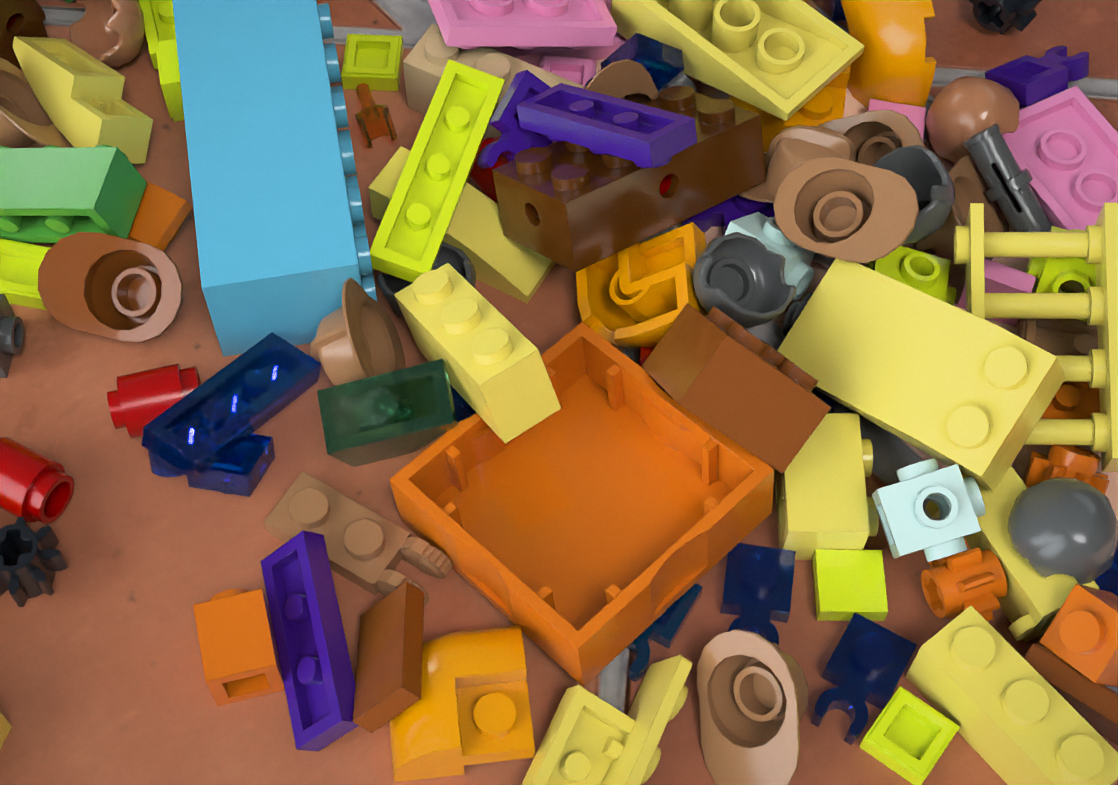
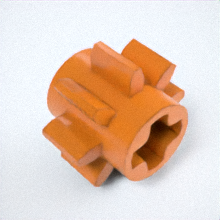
[1022,444,1110,495]
[921,538,1008,621]

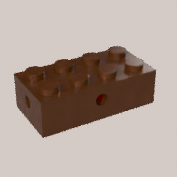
[492,86,766,272]

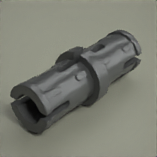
[963,124,1054,232]

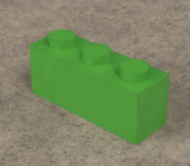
[0,145,147,243]

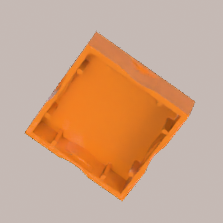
[389,322,774,687]

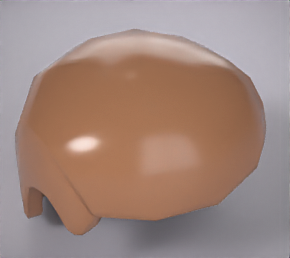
[69,0,145,68]
[925,76,1019,163]

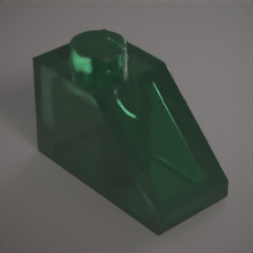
[317,359,458,467]

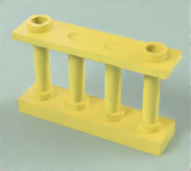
[954,203,1118,472]

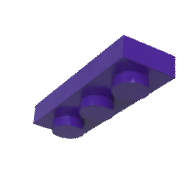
[516,83,697,168]
[260,530,359,752]

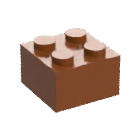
[641,303,831,474]

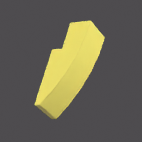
[13,36,153,164]
[368,146,556,304]

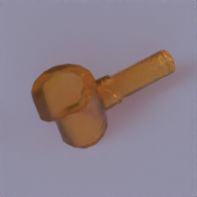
[355,83,397,148]

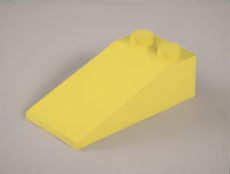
[611,0,865,121]
[777,258,1066,492]

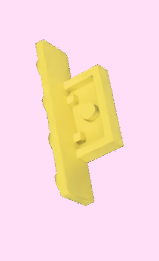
[521,655,692,785]

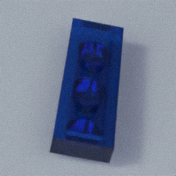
[142,332,322,480]

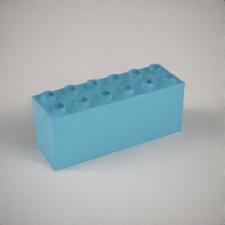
[172,0,378,357]

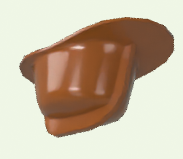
[38,232,183,342]

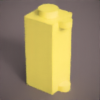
[926,466,1099,643]

